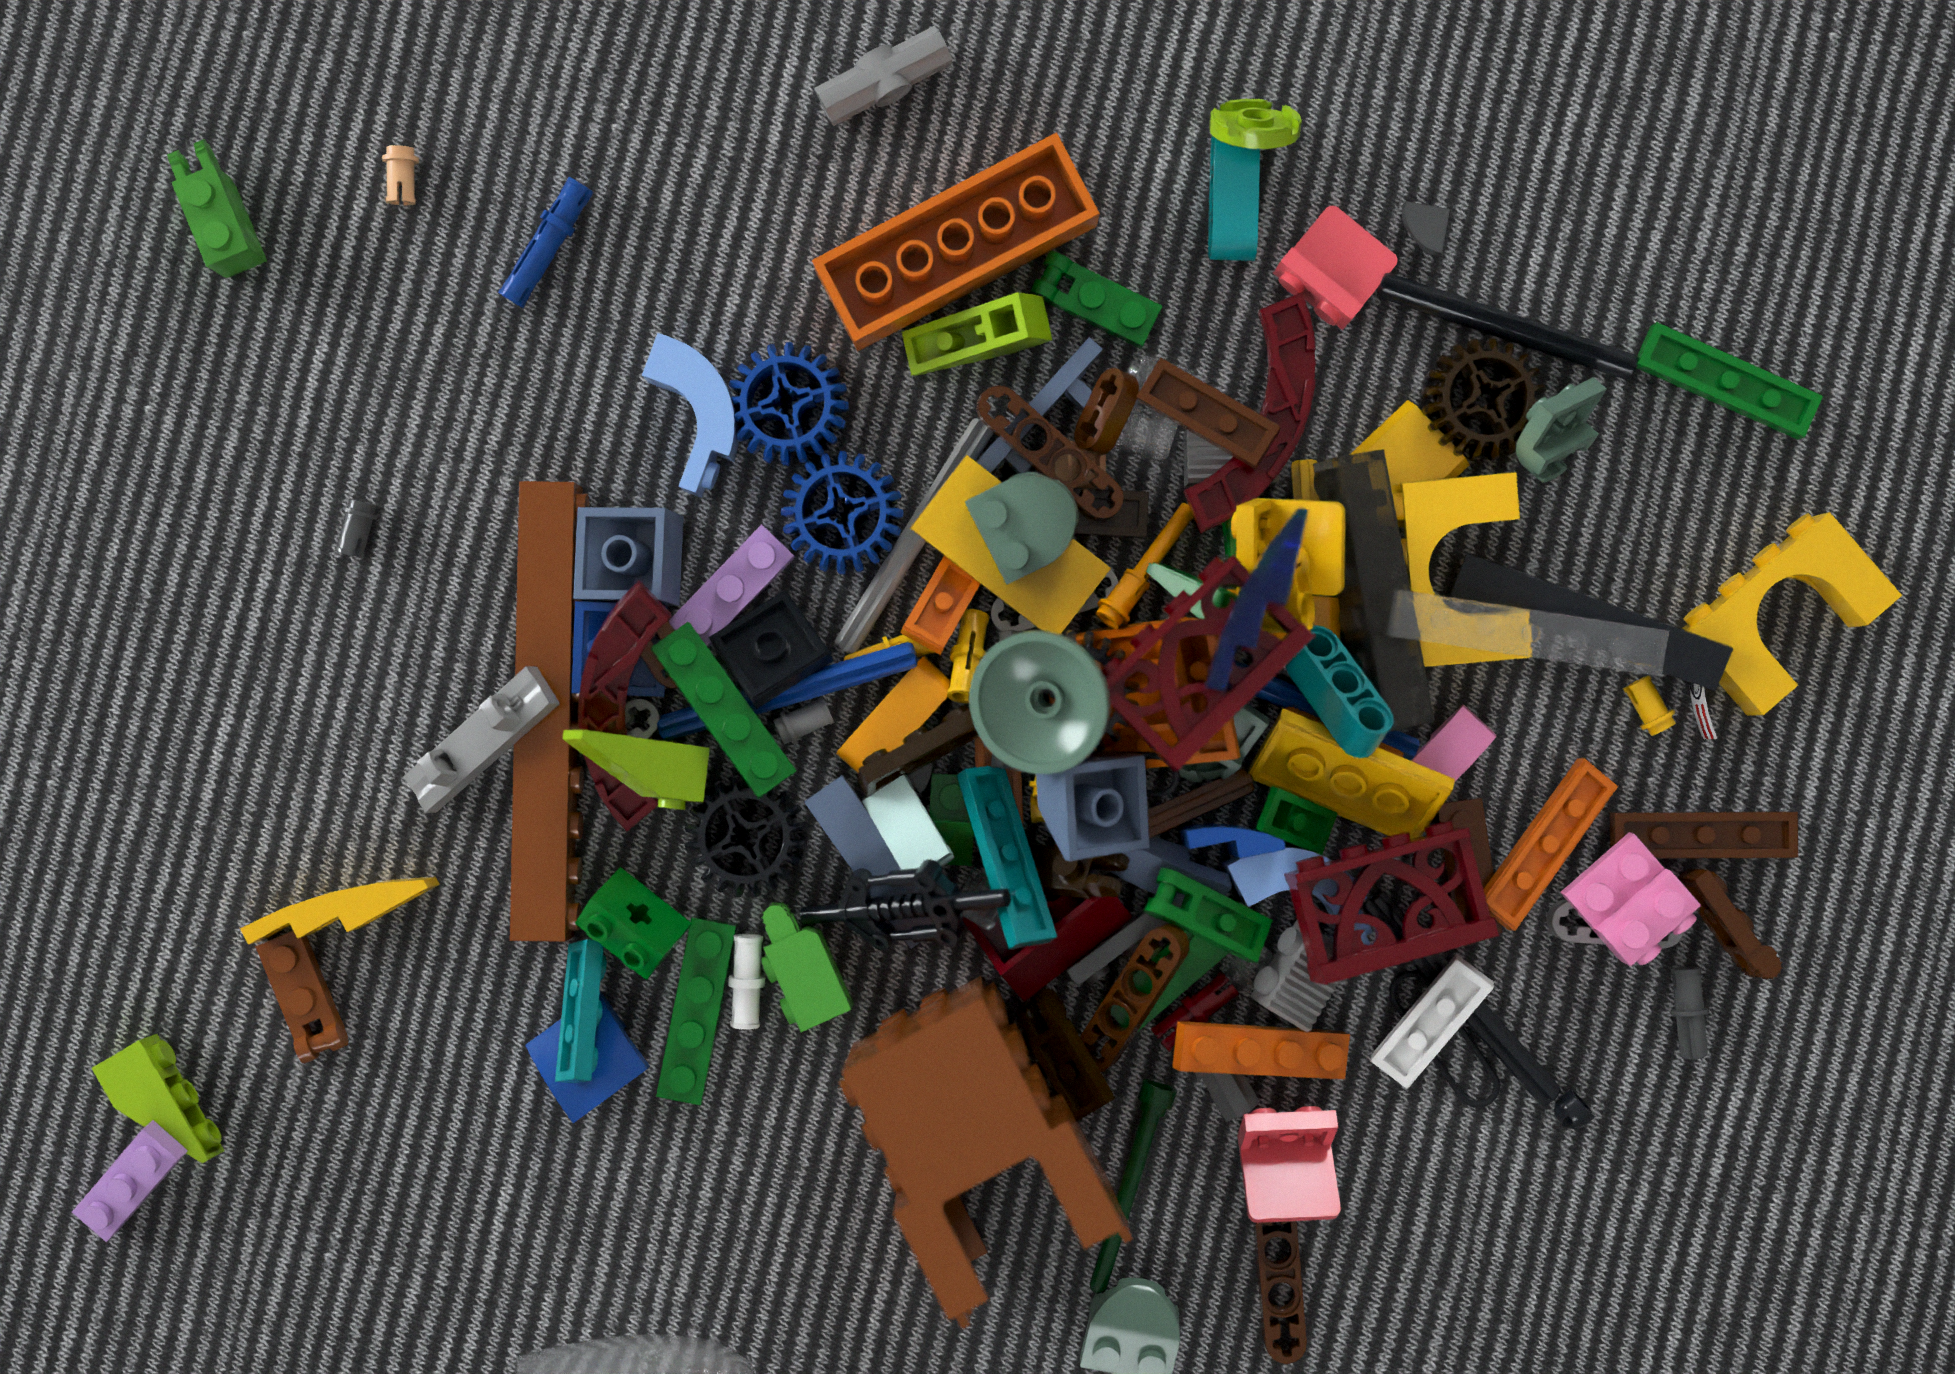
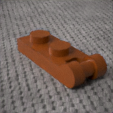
[255,931,349,1064]

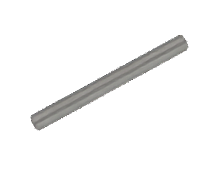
[834,418,993,654]

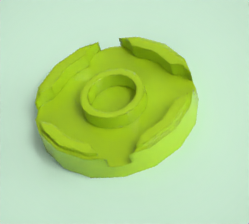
[1209,99,1302,149]

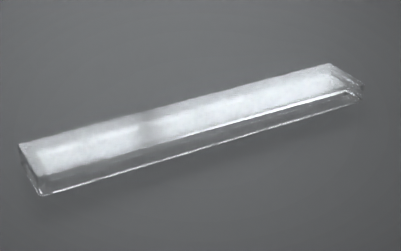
[1387,589,1669,677]

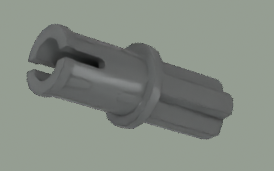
[1670,966,1709,1059]

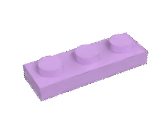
[669,524,795,648]
[72,1120,188,1242]

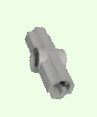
[814,25,953,126]

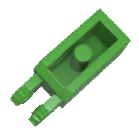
[167,139,267,278]
[761,901,854,1032]

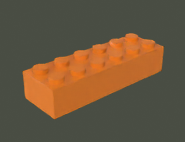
[812,132,1100,352]

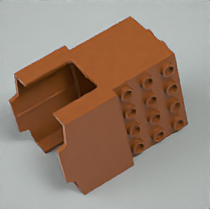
[839,975,1133,1329]

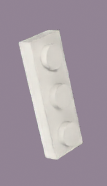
[1370,954,1494,1089]

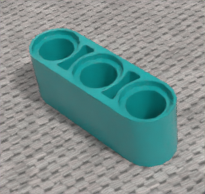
[1208,136,1260,261]
[1285,625,1394,758]

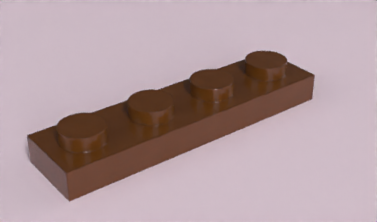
[1610,811,1798,859]

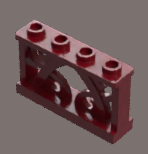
[1101,555,1315,772]
[1284,821,1499,985]

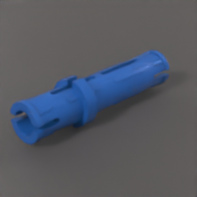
[498,177,594,308]

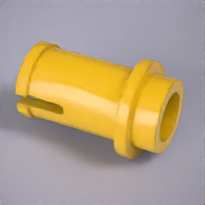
[1623,675,1676,736]

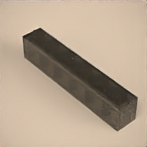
[1313,449,1435,732]

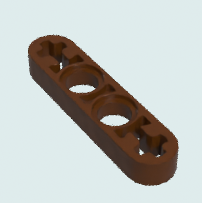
[976,385,1124,519]
[1080,924,1189,1072]
[1253,1221,1307,1364]

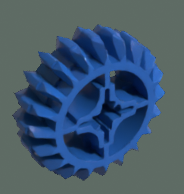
[729,342,849,466]
[781,451,904,575]

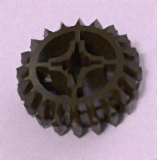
[1421,338,1546,461]

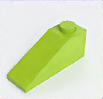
[902,292,1053,376]
[562,730,710,810]

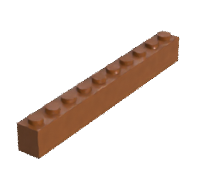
[510,481,590,942]

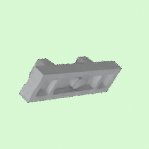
[404,666,560,813]

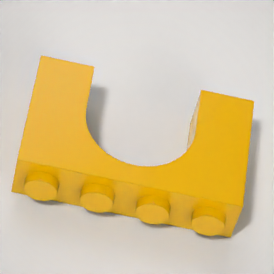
[1392,472,1530,667]
[1682,512,1902,716]

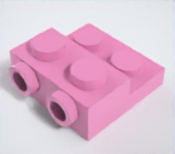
[1560,832,1701,966]

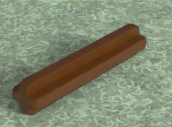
[1148,769,1255,839]

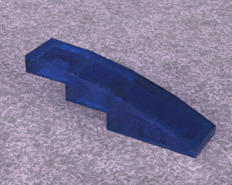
[1203,507,1309,692]

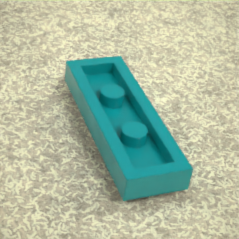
[555,939,607,1083]

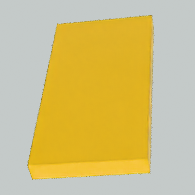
[910,455,1111,635]
[1248,708,1455,839]

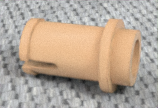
[382,145,419,205]

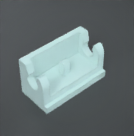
[862,774,955,870]

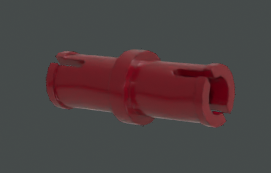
[1150,972,1239,1052]

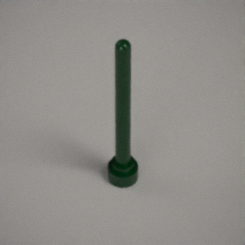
[1090,1079,1177,1294]

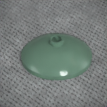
[969,630,1110,774]

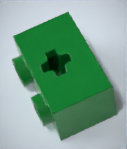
[575,867,692,980]

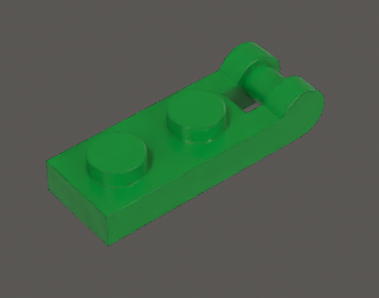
[1029,251,1162,349]
[1144,868,1272,962]

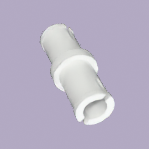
[728,934,765,1029]

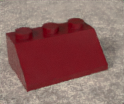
[962,844,1132,1002]

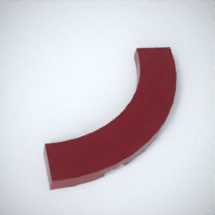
[1184,292,1316,534]
[578,580,671,832]

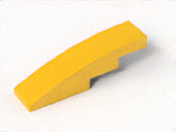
[240,877,440,945]

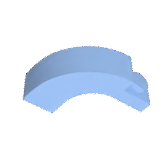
[642,333,740,498]
[1222,845,1373,945]

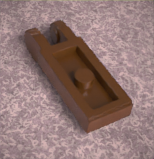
[1677,869,1783,980]

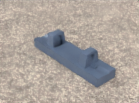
[976,337,1103,475]

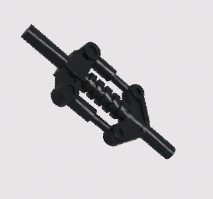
[800,859,1011,951]

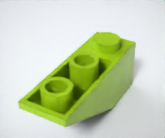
[91,1034,225,1163]

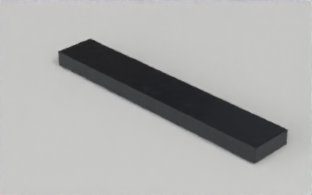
[1450,552,1734,691]

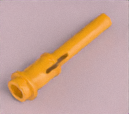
[1096,503,1194,629]

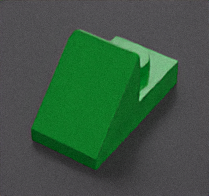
[929,773,974,866]
[1255,786,1338,855]

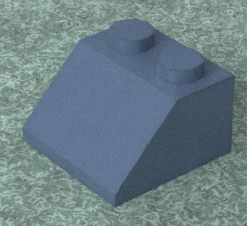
[573,507,684,606]
[1036,750,1149,861]

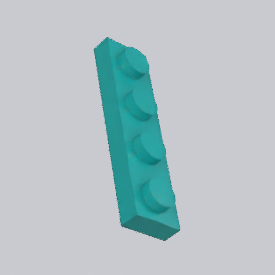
[957,766,1057,949]

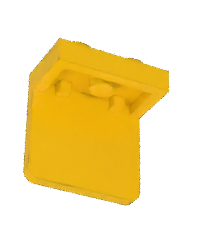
[1231,498,1345,599]

